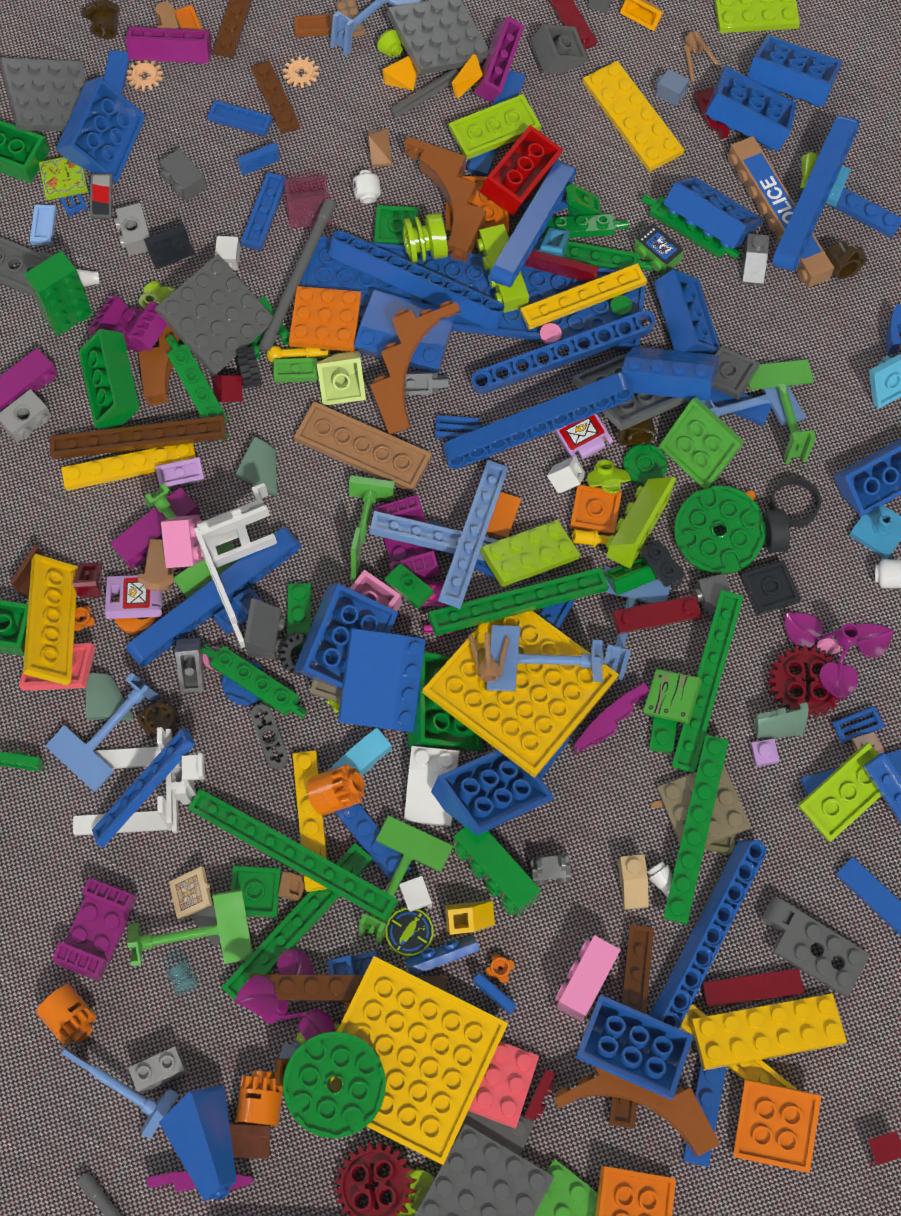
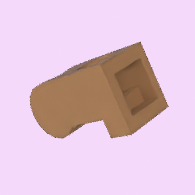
[155,2,179,29]

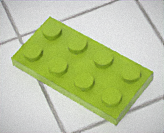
[714,0,800,33]
[449,94,541,160]
[480,520,580,587]
[797,743,881,842]

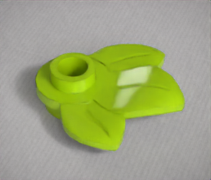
[139,281,176,310]
[587,459,631,494]

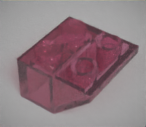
[284,174,332,229]

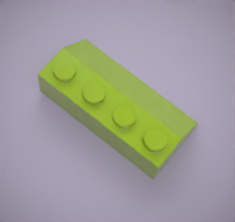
[606,477,676,569]

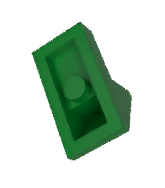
[566,183,602,216]

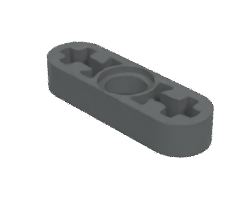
[250,704,288,770]

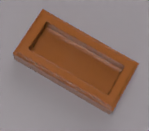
[294,14,333,38]

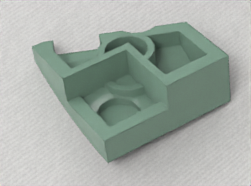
[236,437,277,496]
[86,673,134,721]
[754,703,809,740]

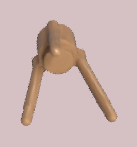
[683,31,719,82]
[469,632,509,682]

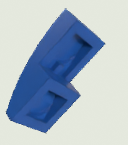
[886,304,901,354]
[213,587,263,636]
[327,951,380,975]

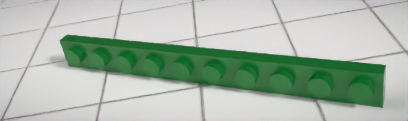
[187,789,399,922]

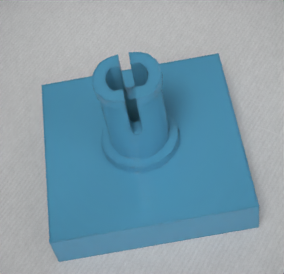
[849,505,901,559]

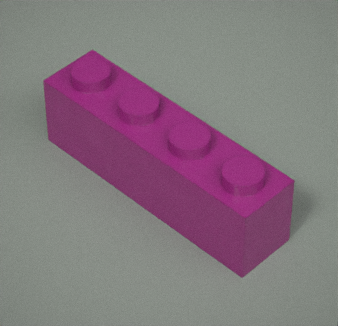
[474,16,524,103]
[126,27,212,64]
[0,348,58,412]
[110,487,200,570]

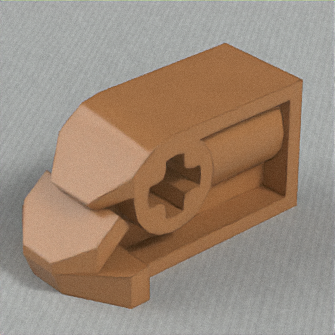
[138,539,174,591]

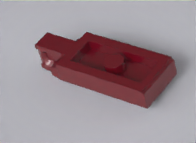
[694,87,730,140]

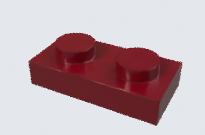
[524,1069,557,1122]

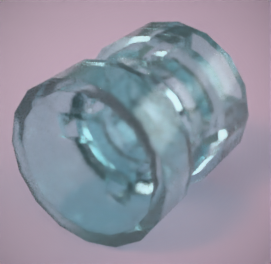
[166,962,199,996]

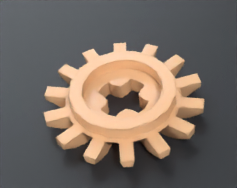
[283,56,319,88]
[126,60,163,91]

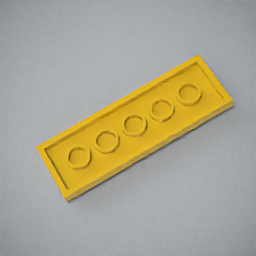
[583,61,684,172]
[23,554,78,685]
[690,993,847,1071]

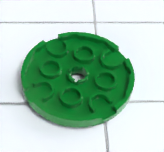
[674,486,766,575]
[283,1032,386,1138]

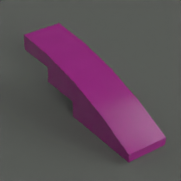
[573,683,650,754]
[146,1171,256,1193]

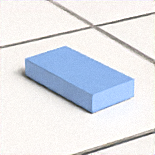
[30,205,57,245]

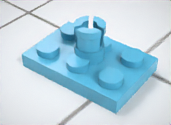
[869,354,901,409]

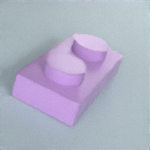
[155,457,205,488]

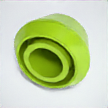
[377,30,403,57]

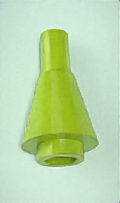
[800,152,819,191]

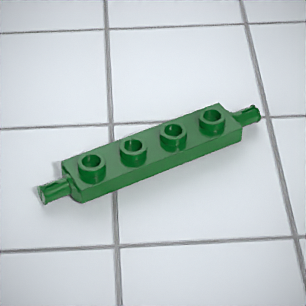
[641,194,741,260]
[514,214,628,240]
[564,241,653,271]
[166,335,230,441]
[201,644,308,719]

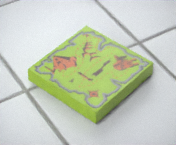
[39,157,88,200]

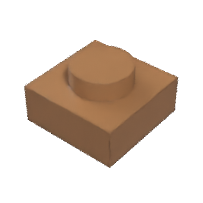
[852,732,884,754]
[278,872,305,902]

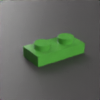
[274,358,318,383]

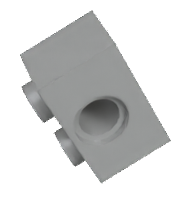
[114,203,150,255]
[0,389,51,443]
[128,1046,188,1094]

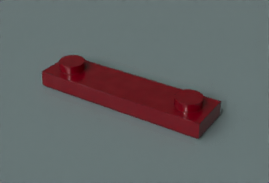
[548,0,597,50]
[612,595,702,635]

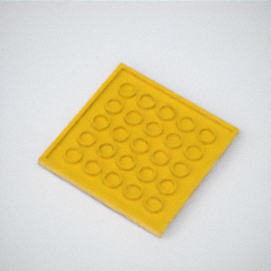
[422,611,619,778]
[327,956,508,1165]

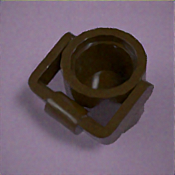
[82,0,120,39]
[825,242,867,280]
[617,418,656,447]
[136,697,181,739]

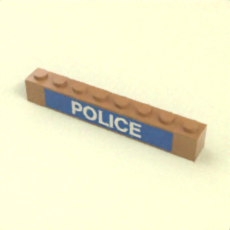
[728,136,834,288]

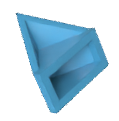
[533,228,570,258]

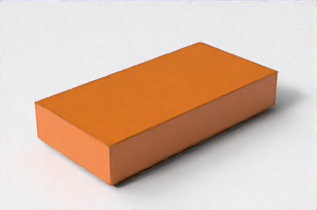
[174,5,203,30]
[486,492,521,539]

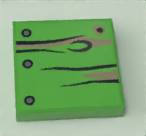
[643,669,702,724]

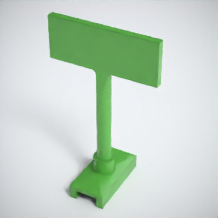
[748,359,816,464]
[349,475,395,586]
[143,483,241,599]
[359,815,453,944]
[127,889,252,966]

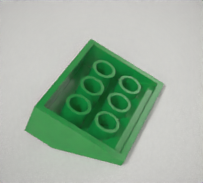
[408,652,483,752]

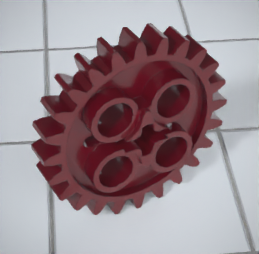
[768,645,841,720]
[334,1143,417,1216]

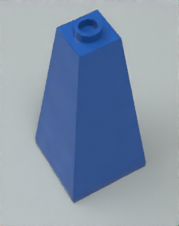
[159,1085,237,1201]

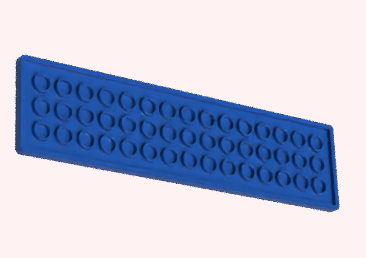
[301,236,646,351]

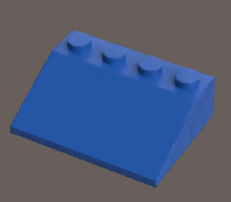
[747,34,843,107]
[705,65,797,151]
[56,77,146,183]
[663,176,764,249]
[354,290,457,375]
[622,346,720,401]
[294,583,398,690]
[338,629,426,732]
[431,750,554,836]
[576,995,694,1100]

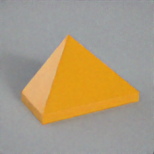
[620,0,664,31]
[452,54,483,98]
[383,56,418,90]

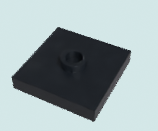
[741,560,801,616]

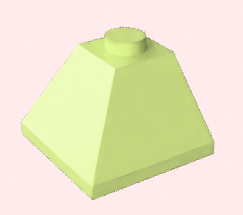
[317,351,366,406]

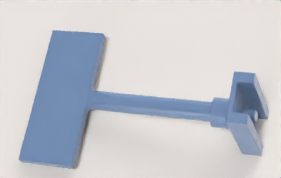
[330,0,422,56]
[701,386,806,426]
[603,566,671,680]
[487,625,604,691]
[45,673,161,792]
[60,1047,179,1139]

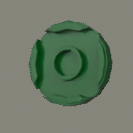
[623,444,667,487]

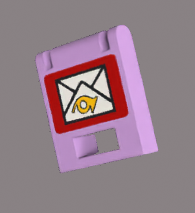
[554,414,613,460]
[105,575,162,619]

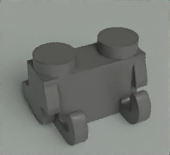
[529,854,571,885]

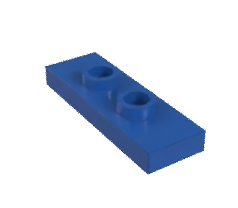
[207,100,273,137]
[405,934,480,976]

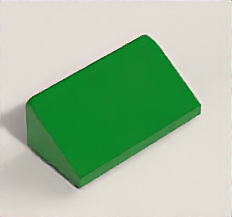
[604,557,656,595]

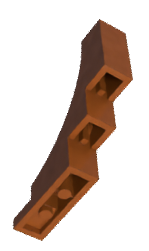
[404,136,486,263]

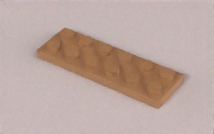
[294,402,432,493]

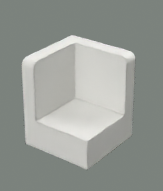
[215,236,240,270]
[547,456,586,493]
[399,876,432,912]

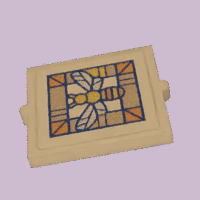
[169,867,213,920]

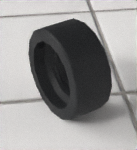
[763,509,790,553]

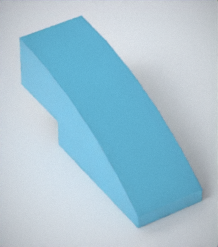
[328,728,392,776]

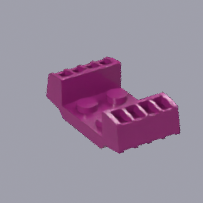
[87,295,167,352]
[374,495,441,580]
[52,878,138,982]

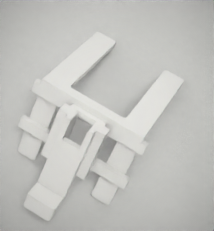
[194,483,277,648]
[73,727,205,836]

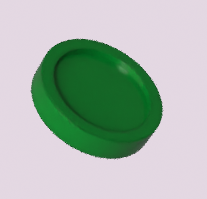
[610,295,632,317]

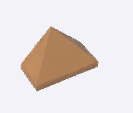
[367,128,392,168]

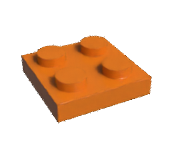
[570,485,622,535]

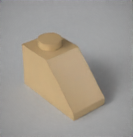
[618,854,649,910]

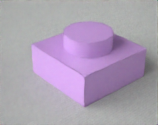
[750,739,780,767]

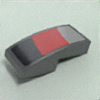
[90,174,114,219]

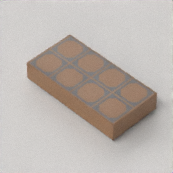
[336,0,365,37]

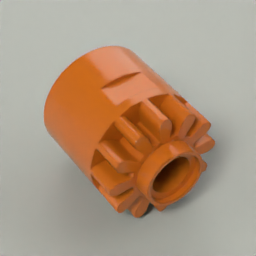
[307,764,365,815]
[36,984,97,1046]
[235,1070,283,1127]

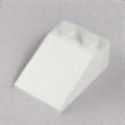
[404,746,459,827]

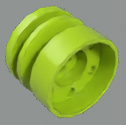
[402,212,448,263]

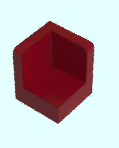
[213,375,243,402]
[868,1131,901,1166]

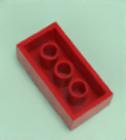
[480,125,564,217]

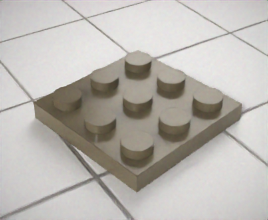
[657,765,751,846]

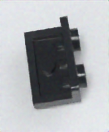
[144,224,195,270]
[640,539,684,589]

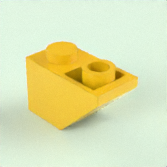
[444,900,495,935]

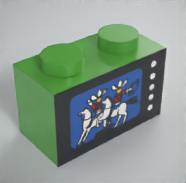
[634,223,684,276]

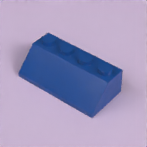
[654,269,720,355]
[833,438,901,516]

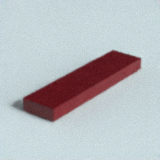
[524,250,599,283]
[702,968,804,1008]

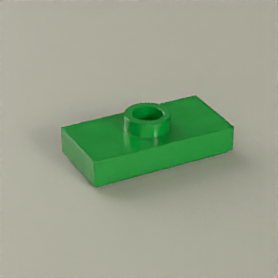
[384,563,434,609]
[0,751,45,772]

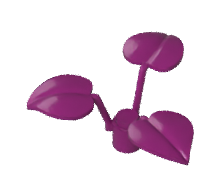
[785,612,894,699]
[235,948,336,1040]

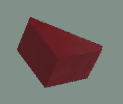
[73,563,102,598]

